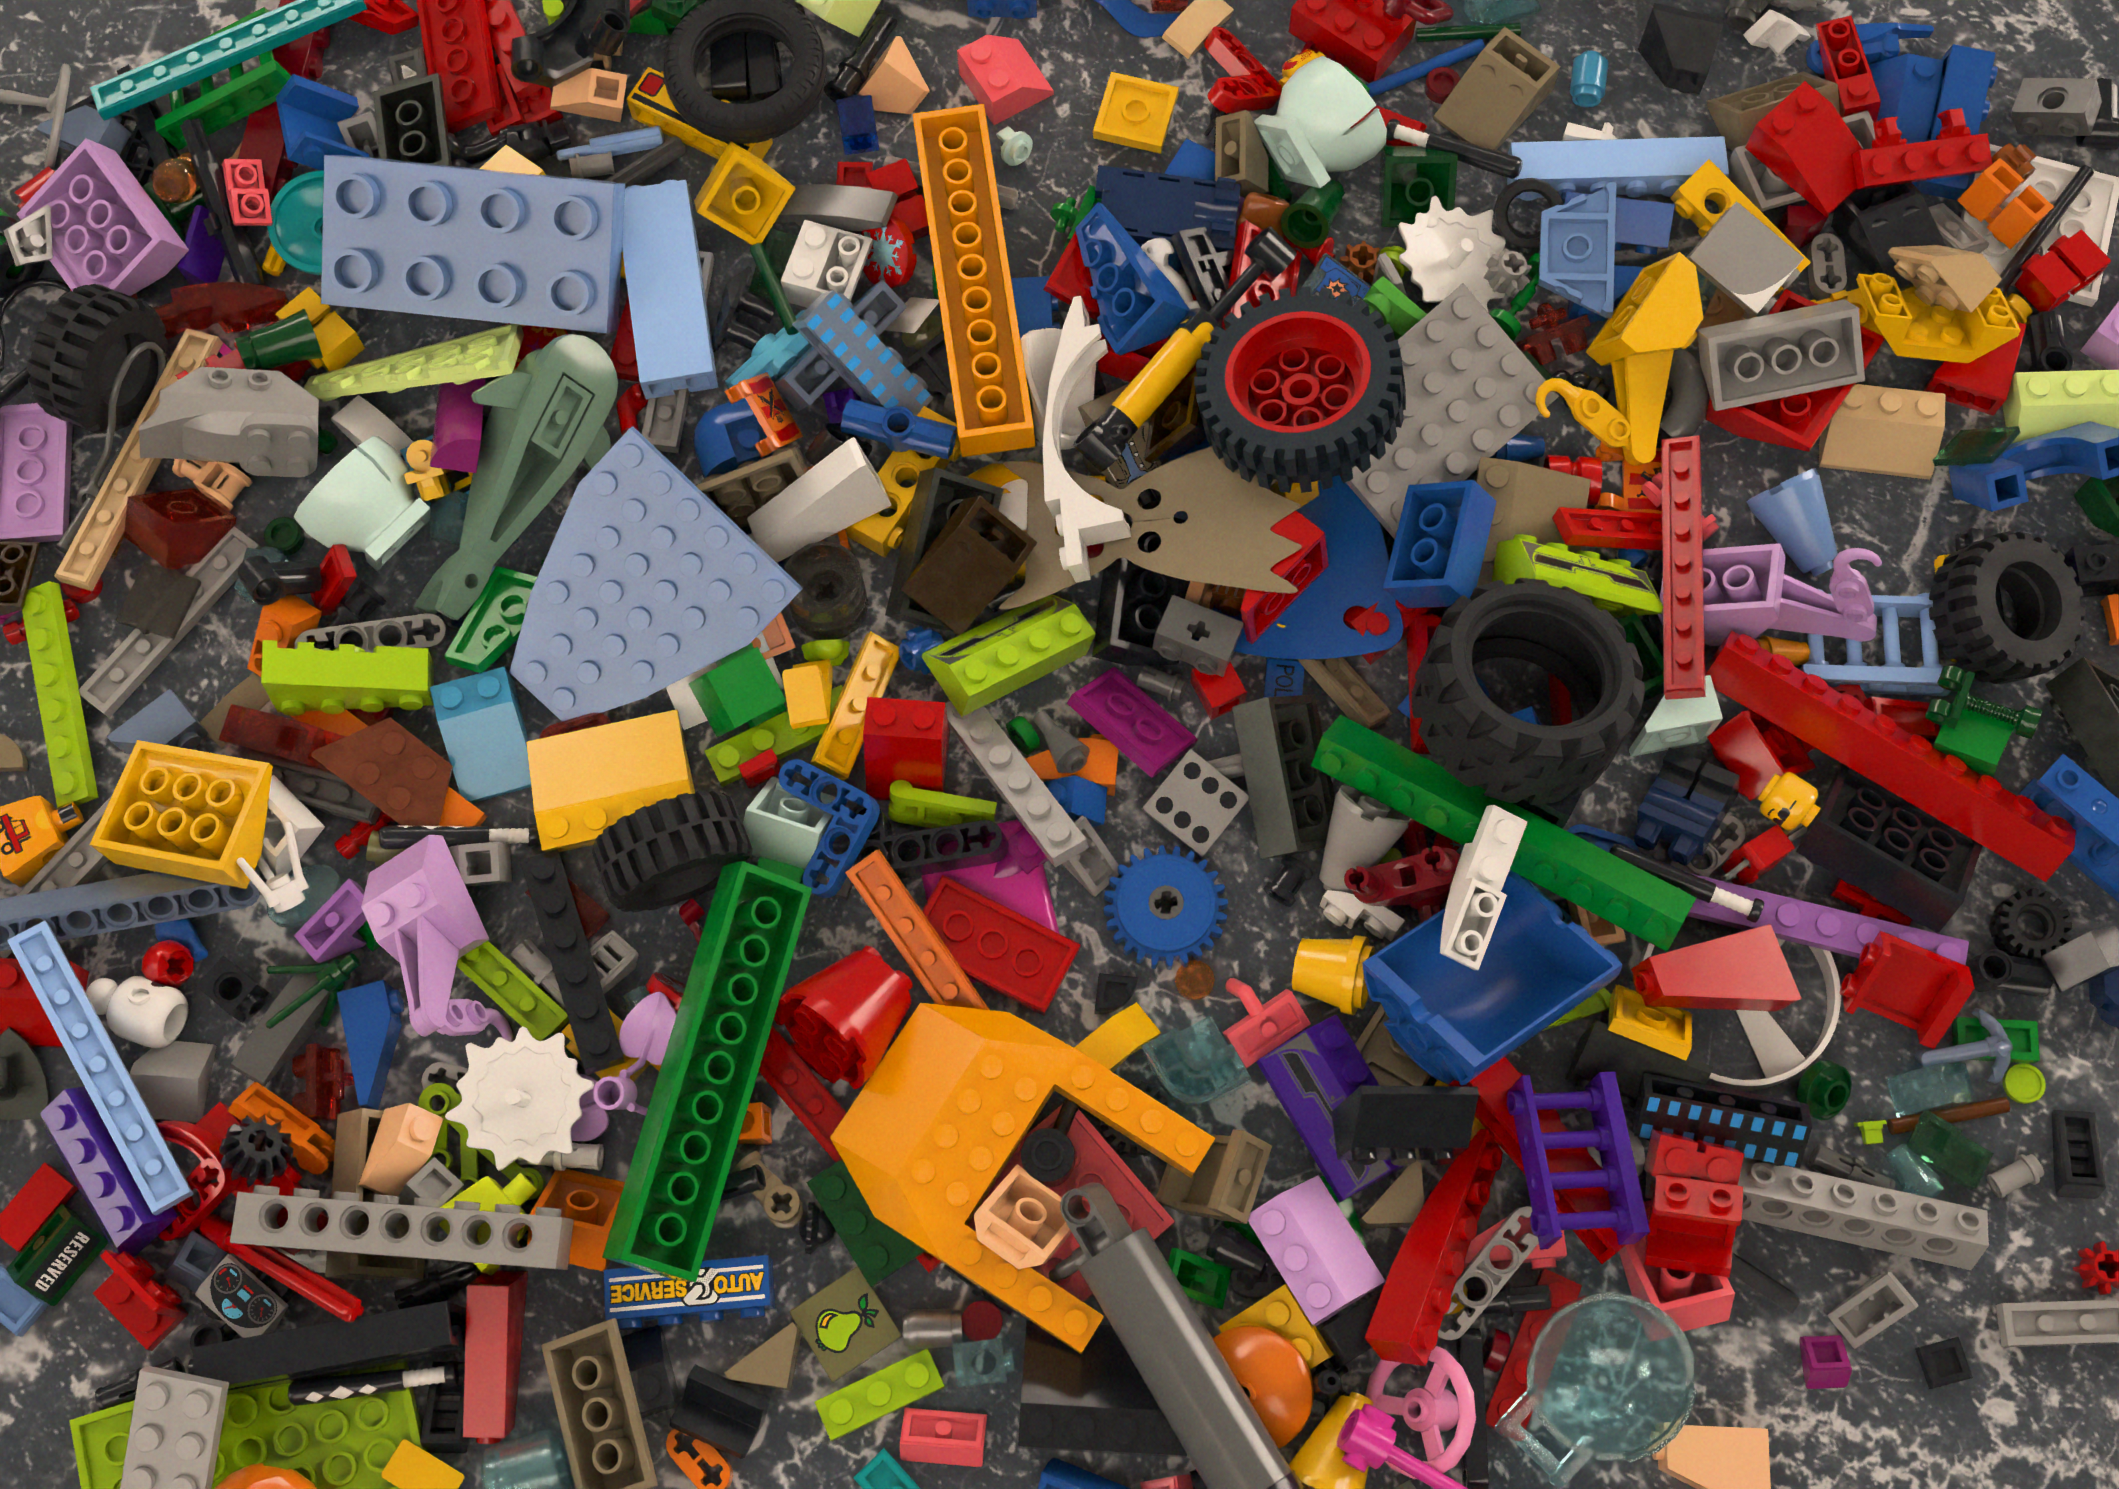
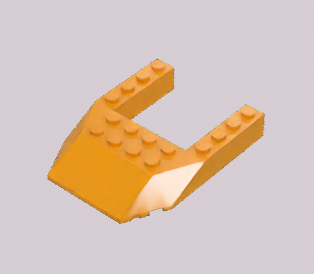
[830,1003,1215,1354]

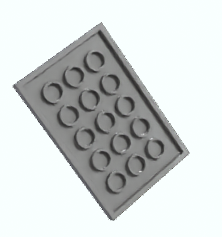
[1335,283,1559,539]

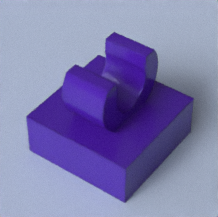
[822,388,862,423]

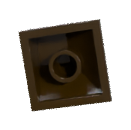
[1144,371,1206,463]

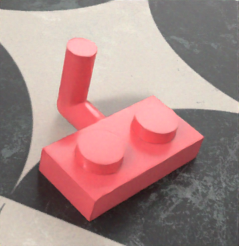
[1222,978,1311,1068]

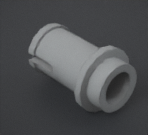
[569,151,615,179]
[1986,1154,2044,1198]

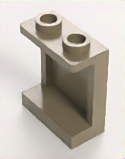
[1156,1129,1272,1224]

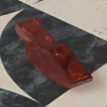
[153,282,290,339]
[218,704,346,774]

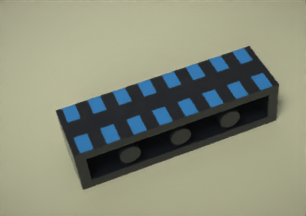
[1633,1073,1812,1168]

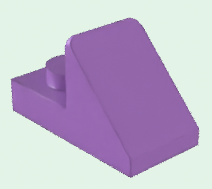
[294,879,367,963]

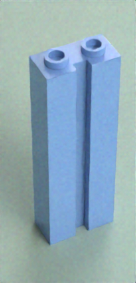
[622,180,718,399]

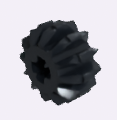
[219,1114,293,1188]

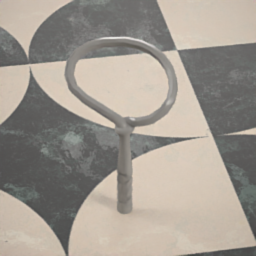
[0,63,71,169]

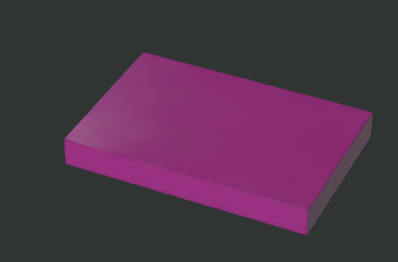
[1067,667,1198,778]

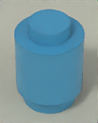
[1570,51,1609,107]

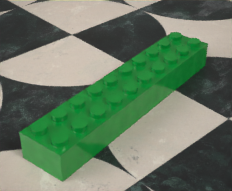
[602,861,812,1282]

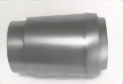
[902,1309,962,1350]

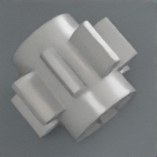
[1484,248,1532,297]

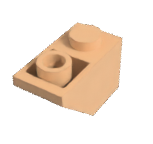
[550,68,627,122]

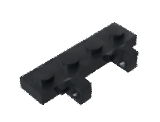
[1171,227,1234,327]

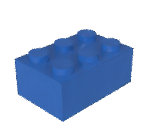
[1383,480,1497,608]

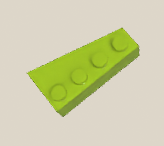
[261,640,434,716]

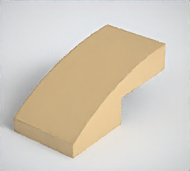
[1162,0,1234,59]

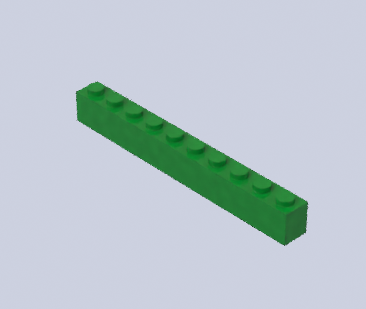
[1311,714,1696,952]

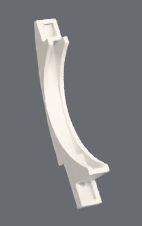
[1043,296,1131,583]

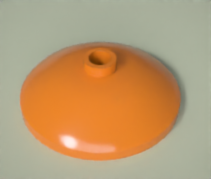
[1213,1325,1314,1448]

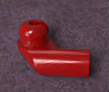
[616,382,648,435]

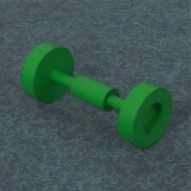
[1489,253,1539,341]

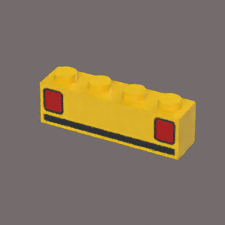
[626,67,773,160]

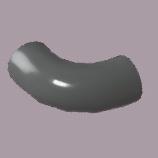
[1660,350,1710,438]

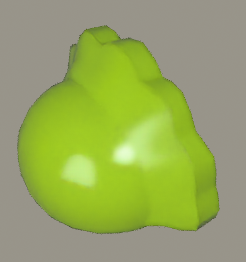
[801,639,850,667]

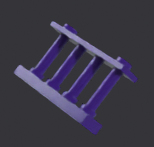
[1507,1072,1650,1250]

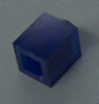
[836,95,879,155]

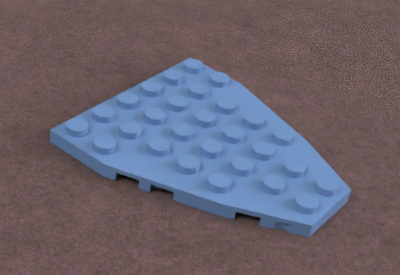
[509,427,803,725]

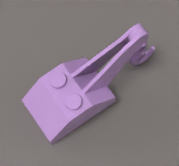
[1658,543,1882,646]
[361,835,513,1042]

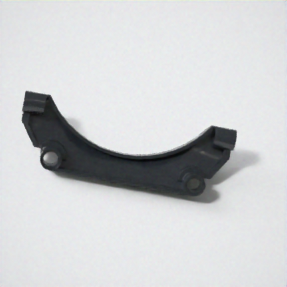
[511,0,631,88]

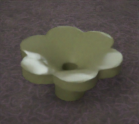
[902,314,943,351]

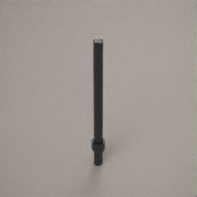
[1996,165,2094,298]

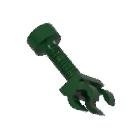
[1925,665,2042,739]

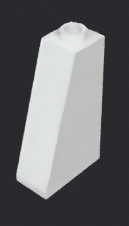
[747,437,891,563]

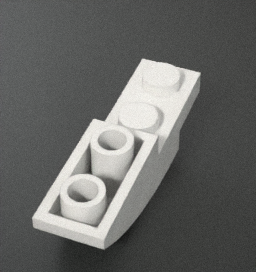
[1440,805,1527,970]

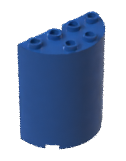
[1363,870,1623,1085]

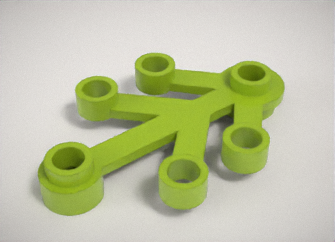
[418,1083,546,1200]

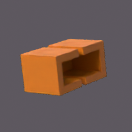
[1957,158,2054,250]

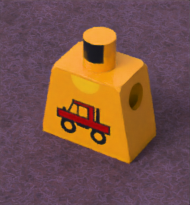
[0,796,84,887]

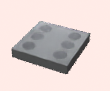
[1142,748,1249,858]

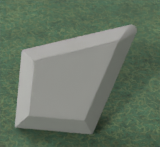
[4,205,53,266]

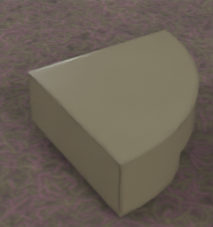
[0,734,28,772]

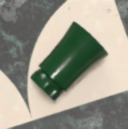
[1281,179,1345,249]
[234,309,323,370]

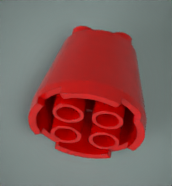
[774,945,913,1089]

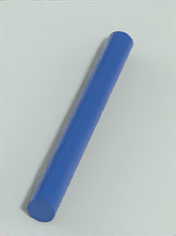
[1366,39,1485,97]

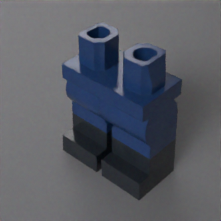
[1634,747,1740,866]

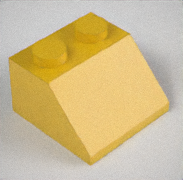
[694,141,796,245]

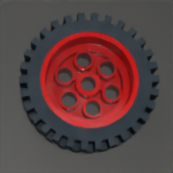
[1194,286,1406,493]

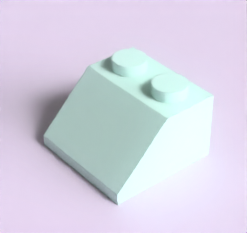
[1629,675,1723,757]
[743,776,836,869]

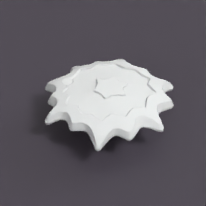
[1398,195,1506,312]
[445,1027,595,1171]

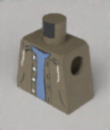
[1083,420,1162,510]

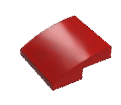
[485,63,564,137]

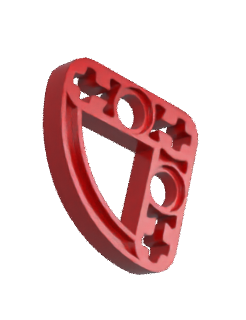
[156,1120,240,1241]

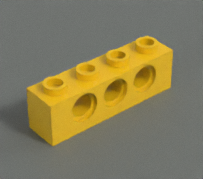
[1670,159,1811,297]
[846,406,961,558]

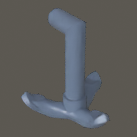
[1915,1008,2013,1084]

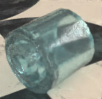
[481,1427,573,1489]

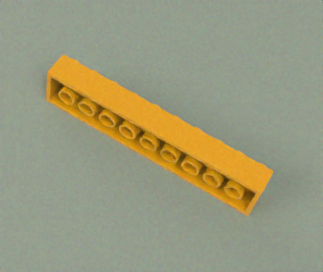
[913,104,1035,457]

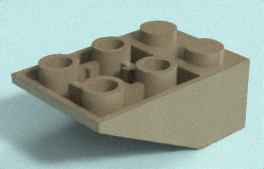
[1433,27,1561,150]

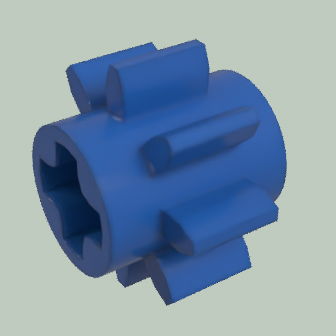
[899,625,945,675]

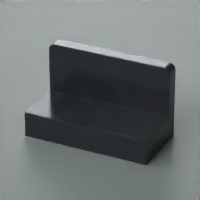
[669,1364,770,1459]

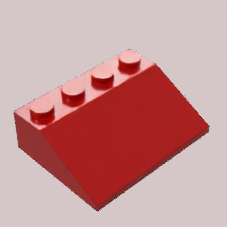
[1705,289,1885,452]

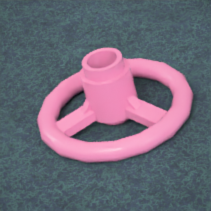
[1365,1346,1476,1479]

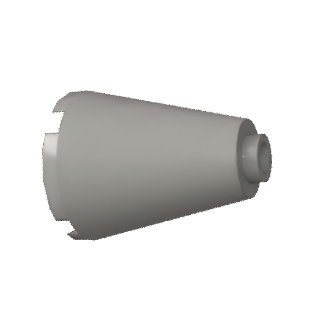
[1319,784,1411,894]

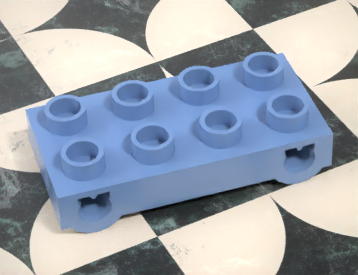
[321,155,625,333]

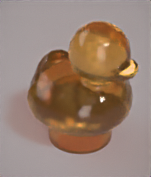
[152,152,197,204]

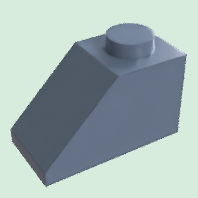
[37,105,132,155]
[107,689,208,754]

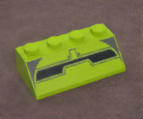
[1491,534,1663,618]
[921,594,1096,717]

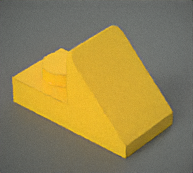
[782,659,833,729]

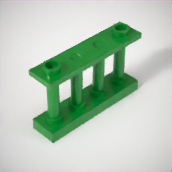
[155,7,291,150]

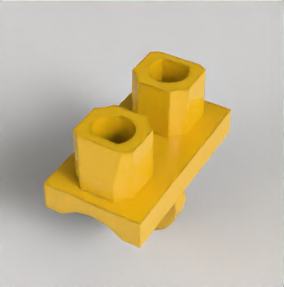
[404,439,453,502]

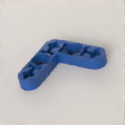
[779,759,880,898]

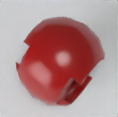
[142,940,194,988]

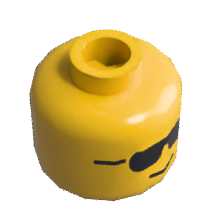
[1757,772,1821,831]

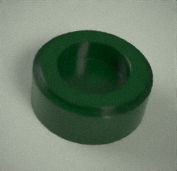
[264,517,305,556]

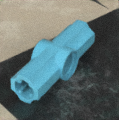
[725,310,812,388]

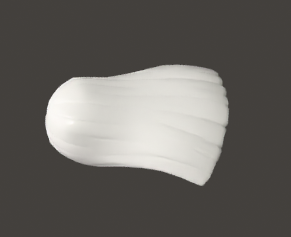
[1020,328,1096,450]

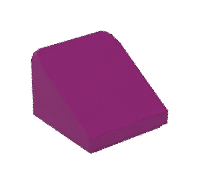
[1799,1335,1852,1389]

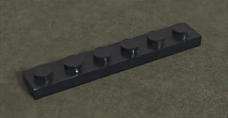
[520,849,625,1075]

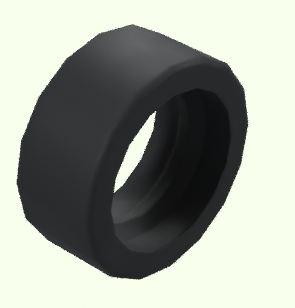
[1494,178,1564,249]

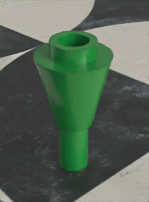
[627,7,676,36]

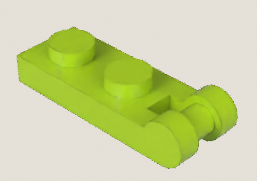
[888,780,997,828]

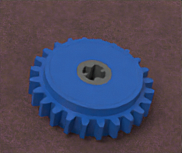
[1104,845,1228,970]

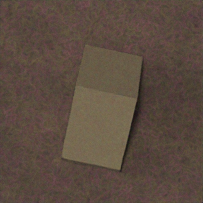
[1359,1160,1424,1229]
[724,1322,802,1391]

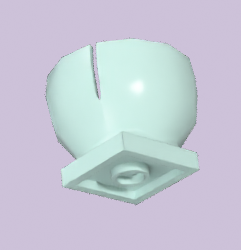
[1254,56,1387,188]
[294,436,430,571]

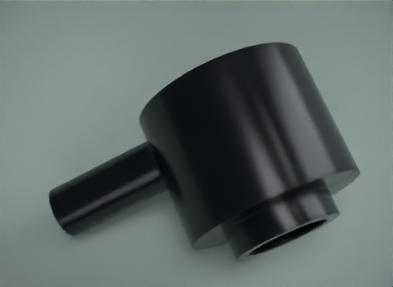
[1021,1100,1079,1187]

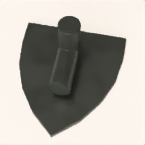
[0,1027,50,1120]

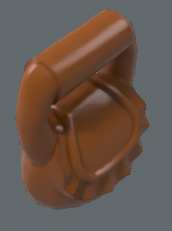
[1234,192,1290,245]

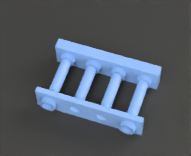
[1800,589,1951,696]

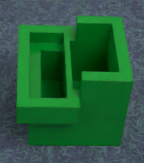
[688,643,787,737]
[1934,691,2015,777]

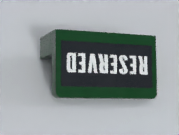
[6,1203,108,1306]

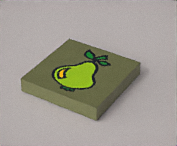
[789,1266,903,1383]

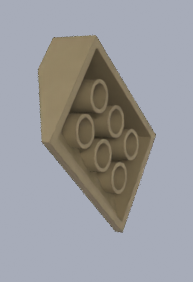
[695,446,809,528]
[1475,457,1591,587]

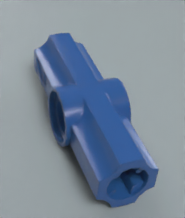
[840,399,957,460]

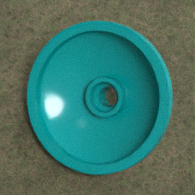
[267,170,324,275]

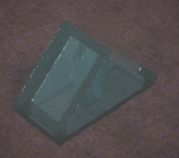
[1886,1063,1977,1117]

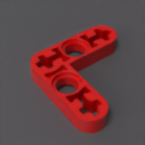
[1204,26,1282,113]

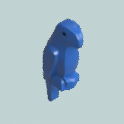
[1806,22,1934,74]

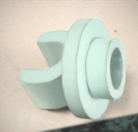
[996,126,1033,166]

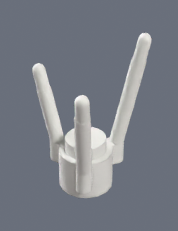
[236,822,309,913]

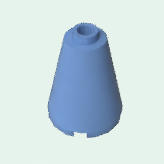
[1746,468,1838,577]

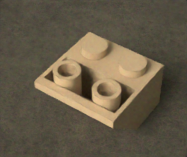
[1888,245,2002,313]

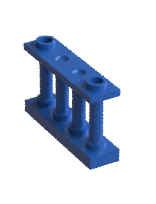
[2016,754,2119,902]

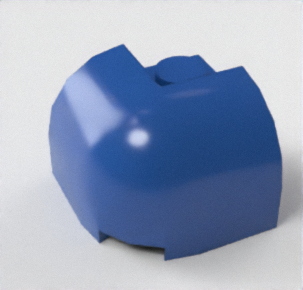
[693,398,773,479]

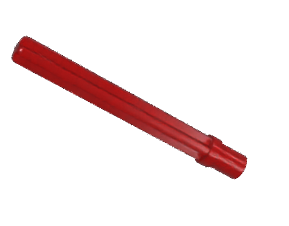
[200,1214,364,1323]

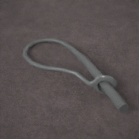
[56,342,166,554]

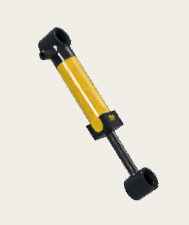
[1073,226,1297,472]

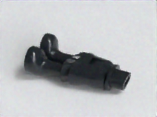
[448,119,571,169]

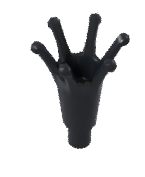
[1311,1362,1350,1416]

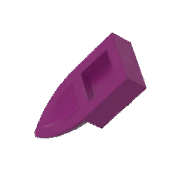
[994,827,1049,878]

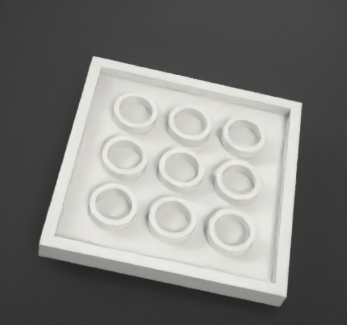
[1961,144,2119,307]

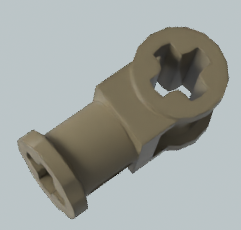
[731,1151,804,1229]

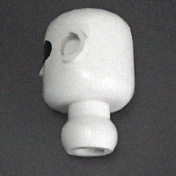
[86,976,189,1048]

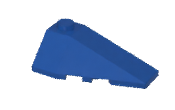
[1869,53,1944,186]
[1075,202,1190,355]

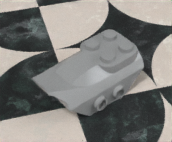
[139,367,319,477]

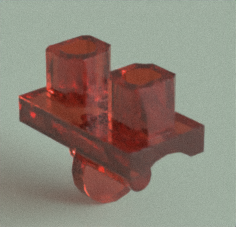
[1517,302,1591,366]
[292,1043,355,1121]

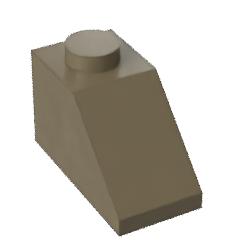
[1215,110,1268,197]

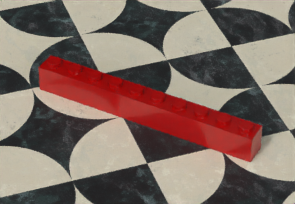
[1705,630,2076,882]

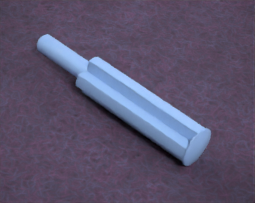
[556,126,664,161]

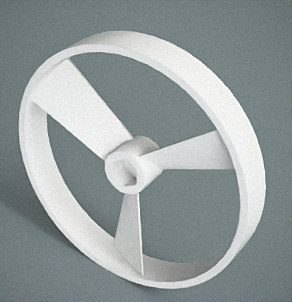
[1635,938,1841,1091]

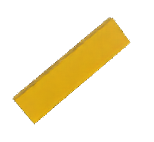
[810,631,900,781]

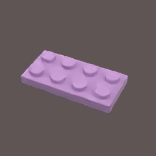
[0,403,73,543]

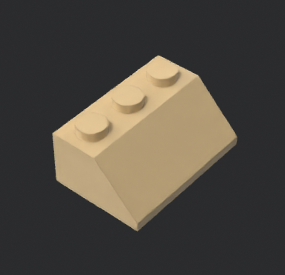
[1819,384,1946,480]

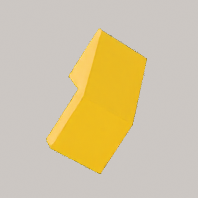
[1074,1002,1161,1073]

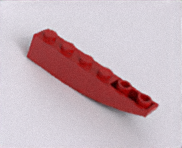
[1364,1129,1503,1366]

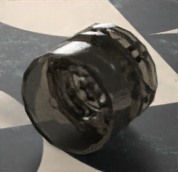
[784,541,869,640]

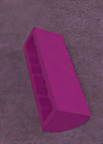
[430,378,486,473]

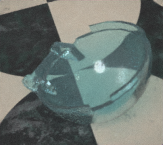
[1494,1292,1697,1489]

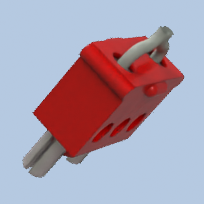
[1721,823,1807,887]

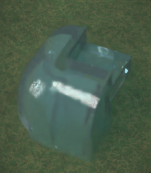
[1141,1015,1252,1107]

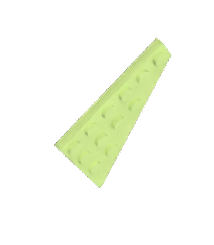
[304,324,524,402]

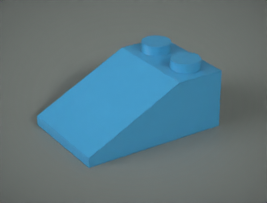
[430,666,531,803]

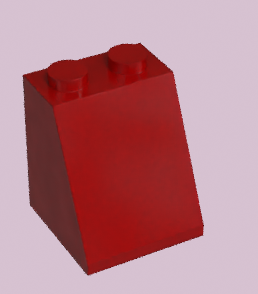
[863,697,950,801]

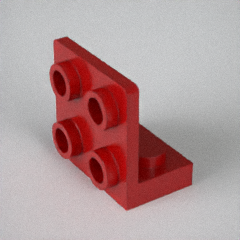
[92,1250,189,1351]

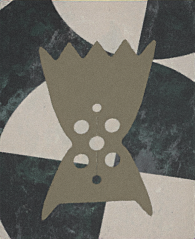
[999,446,1302,610]

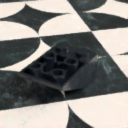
[1831,182,1947,291]

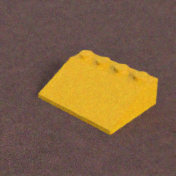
[526,709,695,852]
[90,740,273,889]

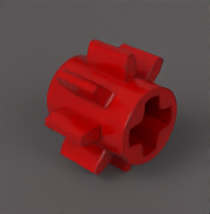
[2073,1241,2119,1295]

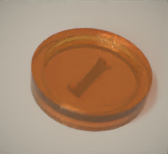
[1175,960,1215,1000]

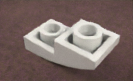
[331,395,413,456]
[1320,890,1405,941]

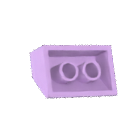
[1248,1175,1386,1327]

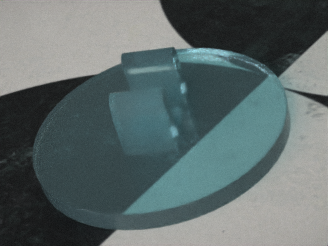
[267,864,341,928]

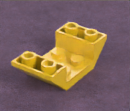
[1856,273,2021,363]

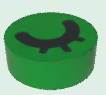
[1006,716,1040,755]

